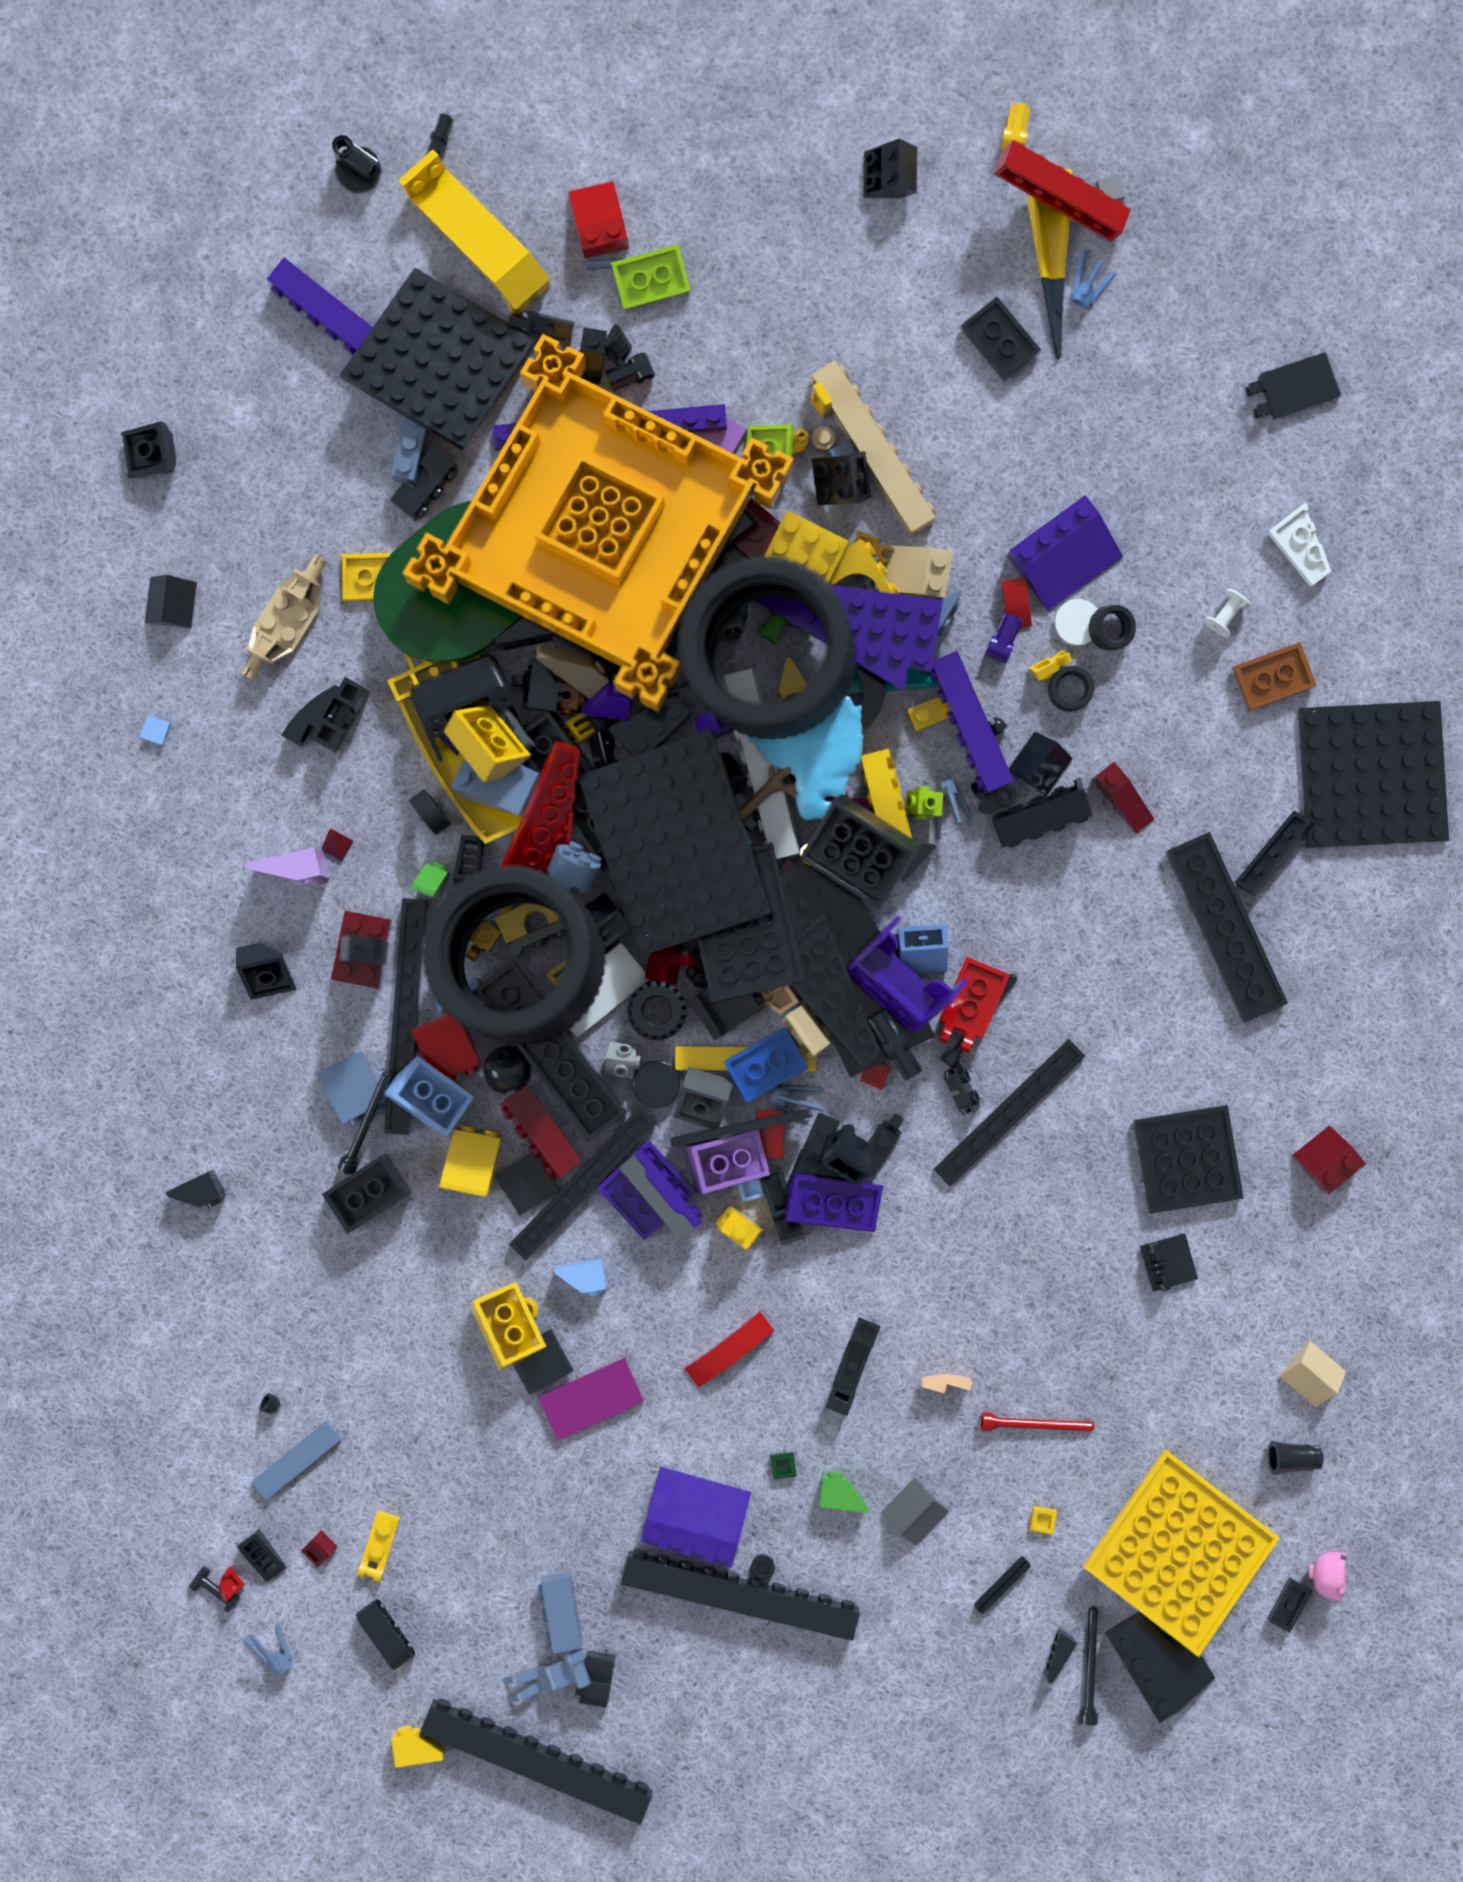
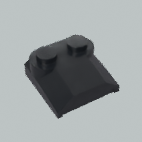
[121,421,176,479]

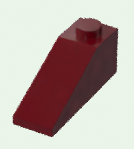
[1092,761,1154,833]

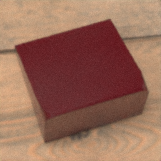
[301,1530,338,1567]

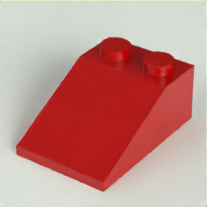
[568,181,629,259]

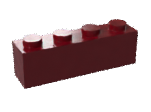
[500,1085,582,1180]

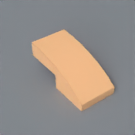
[920,1374,972,1393]

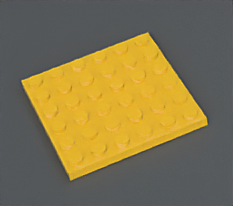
[1082,1449,1280,1657]

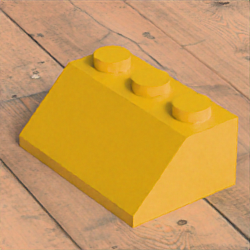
[444,705,530,782]
[470,1282,546,1371]

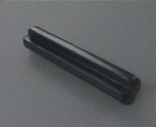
[974,1556,1031,1614]

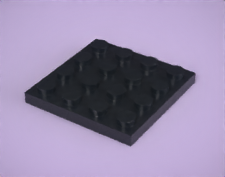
[1133,1105,1244,1214]

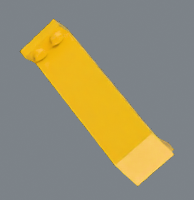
[398,149,550,314]

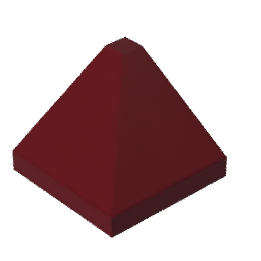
[321,828,353,861]

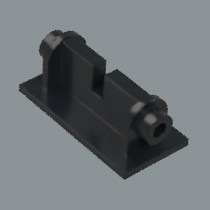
[589,732,618,769]
[943,1064,980,1115]

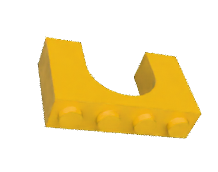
[829,539,900,594]

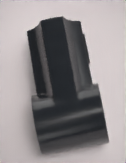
[332,135,379,180]
[605,352,656,392]

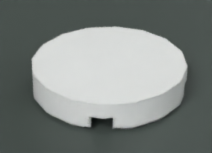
[1054,599,1098,646]

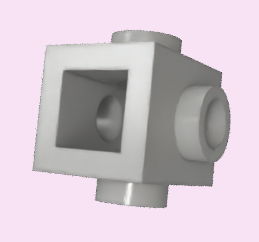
[605,1042,641,1079]

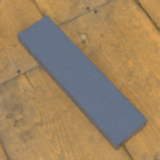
[252,1421,341,1500]

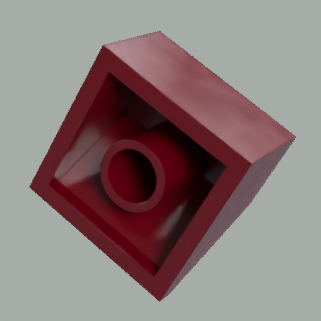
[1292,1125,1366,1194]

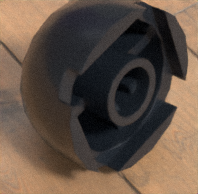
[483,1046,532,1094]

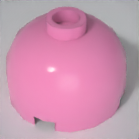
[1309,1551,1347,1602]

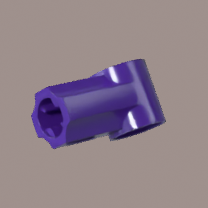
[984,612,1023,663]

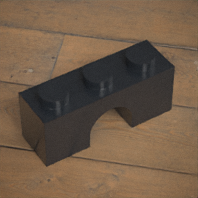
[390,445,458,522]
[310,677,370,753]

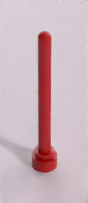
[981,1412,1095,1432]

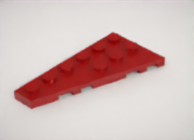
[501,741,579,875]

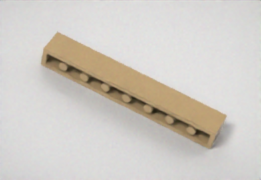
[811,360,936,537]

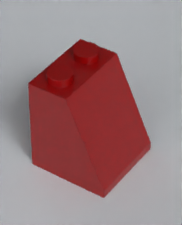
[411,1014,483,1081]

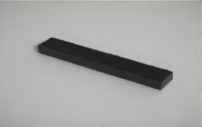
[670,1108,813,1147]

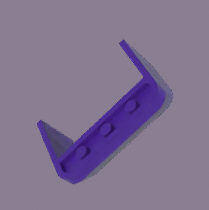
[848,915,968,1032]

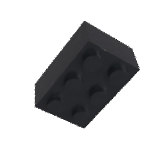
[322,1153,412,1234]

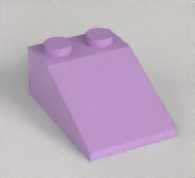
[244,847,329,886]

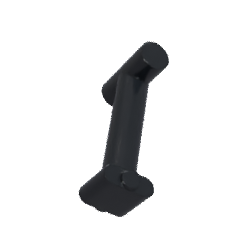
[189,1566,240,1612]

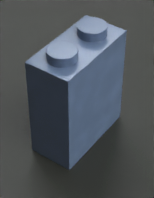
[316,1051,387,1126]

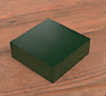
[770,1452,797,1480]

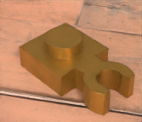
[854,530,894,564]

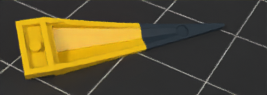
[1026,169,1072,360]

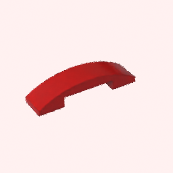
[684,1311,774,1387]

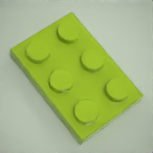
[611,244,691,311]

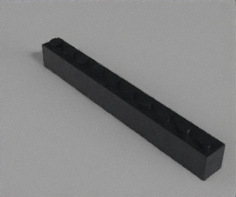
[621,1549,860,1641]
[419,1699,653,1825]

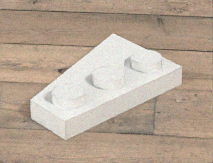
[1267,502,1331,587]

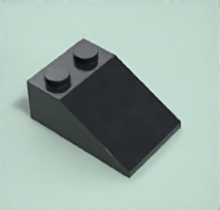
[495,617,557,651]

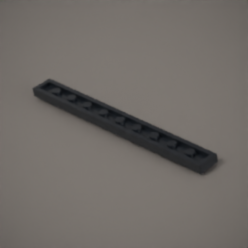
[384,898,427,1135]

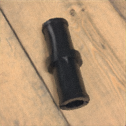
[424,113,454,157]

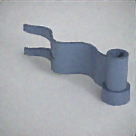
[503,1649,591,1702]

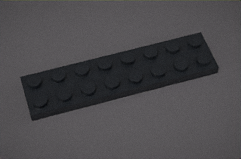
[1165,832,1288,1023]

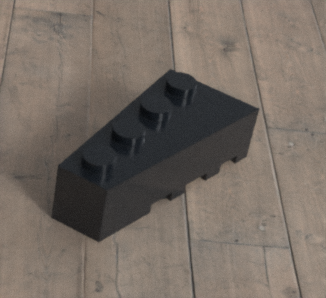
[992,777,1093,848]

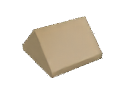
[1279,1340,1346,1407]

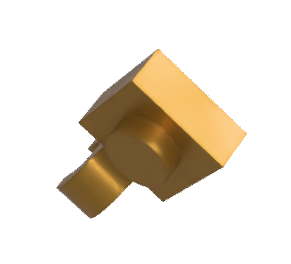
[465,921,501,962]

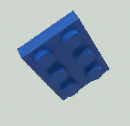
[723,1027,808,1103]

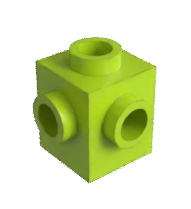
[905,786,943,821]

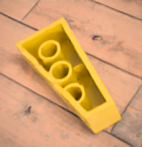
[861,749,912,838]

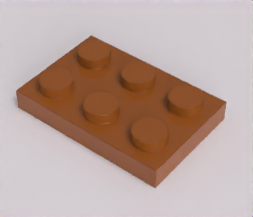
[1232,642,1317,711]

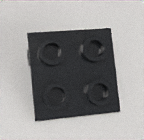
[1140,1233,1198,1292]

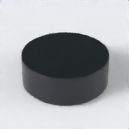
[751,1554,775,1580]

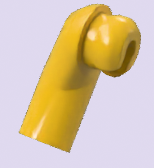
[793,429,809,455]

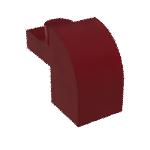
[645,945,701,984]

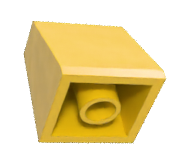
[439,1125,503,1197]

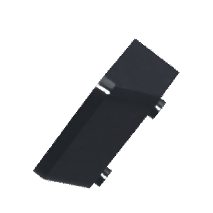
[410,654,526,762]

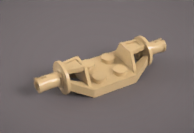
[240,554,327,681]

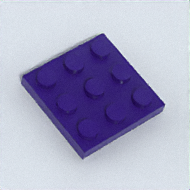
[597,1140,697,1240]

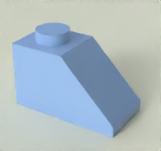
[554,1258,607,1296]

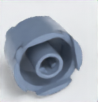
[546,842,602,893]

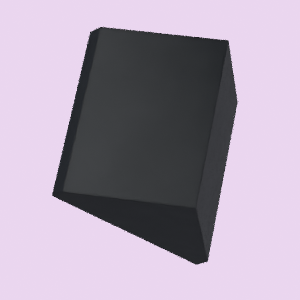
[145,575,197,629]
[1009,732,1073,796]

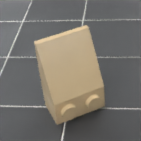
[874,545,953,600]
[780,1003,832,1059]

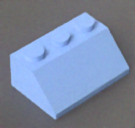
[384,1056,474,1136]

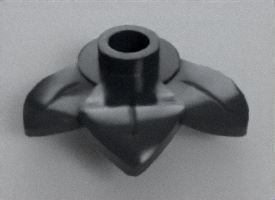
[970,782,1016,814]

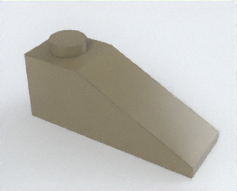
[536,644,609,699]

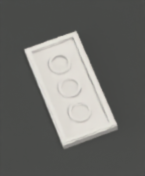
[570,942,648,1037]

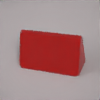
[756,1110,784,1158]

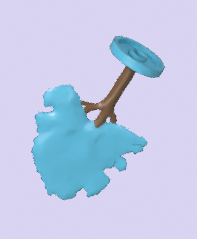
[739,696,864,845]

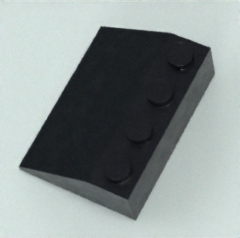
[800,793,922,910]
[1105,1611,1215,1723]

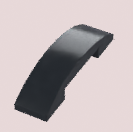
[825,1317,881,1416]

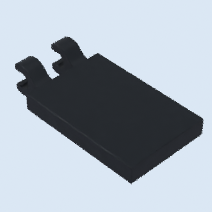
[1245,352,1341,420]

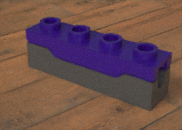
[619,1148,703,1241]

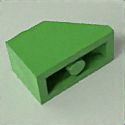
[411,862,450,899]
[819,1471,868,1513]

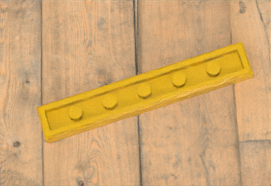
[675,1046,817,1071]

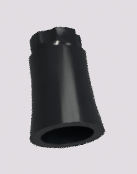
[1268,1441,1324,1475]

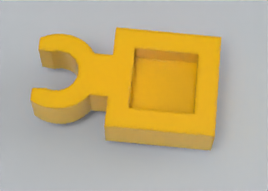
[1028,650,1073,681]

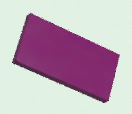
[538,1357,644,1440]

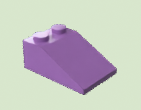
[685,1129,770,1194]

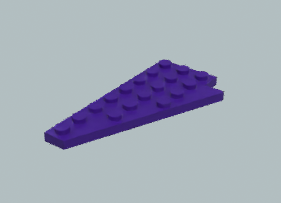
[753,585,943,691]

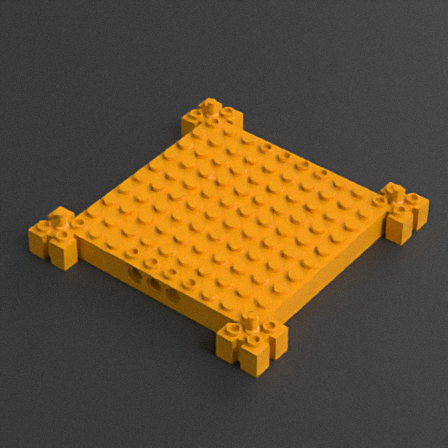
[403,334,794,712]

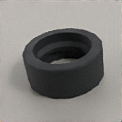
[1088,605,1136,650]
[1048,665,1095,712]
[409,789,451,835]

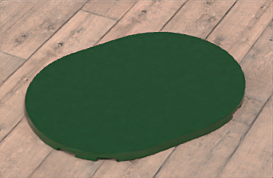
[373,501,523,664]

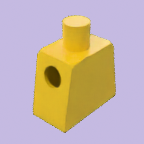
[715,1204,765,1250]

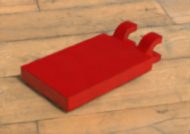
[939,957,1010,1053]

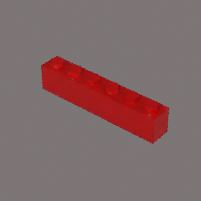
[994,140,1131,242]

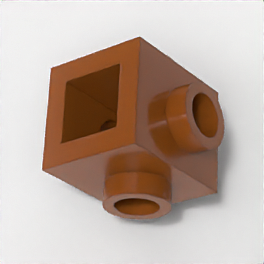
[556,680,585,715]

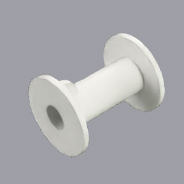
[1204,589,1252,637]

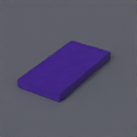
[784,1173,883,1232]

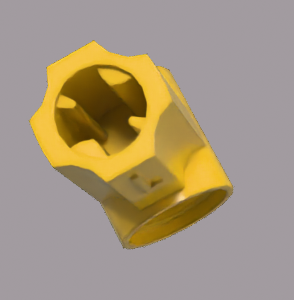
[1000,102,1031,150]

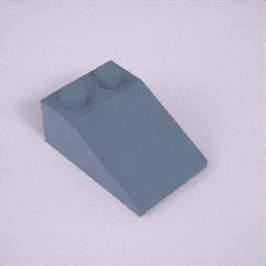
[451,759,540,817]

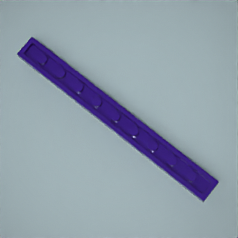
[493,404,727,451]

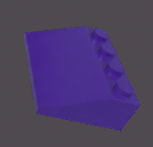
[1006,495,1123,611]
[640,1466,751,1568]

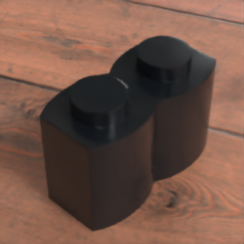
[575,1651,616,1708]

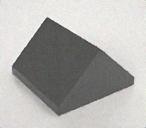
[882,1477,949,1545]

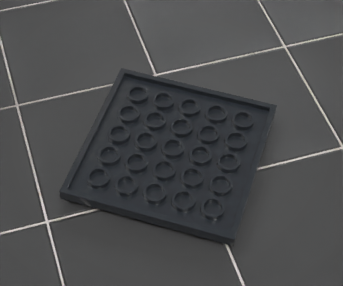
[340,268,535,451]
[1298,701,1449,848]

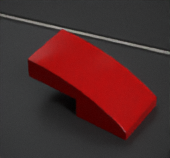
[1001,577,1032,628]

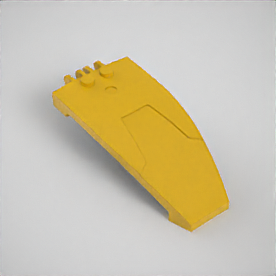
[387,653,527,844]

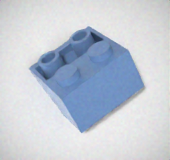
[897,924,948,974]

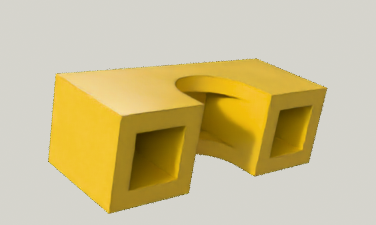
[495,903,560,944]

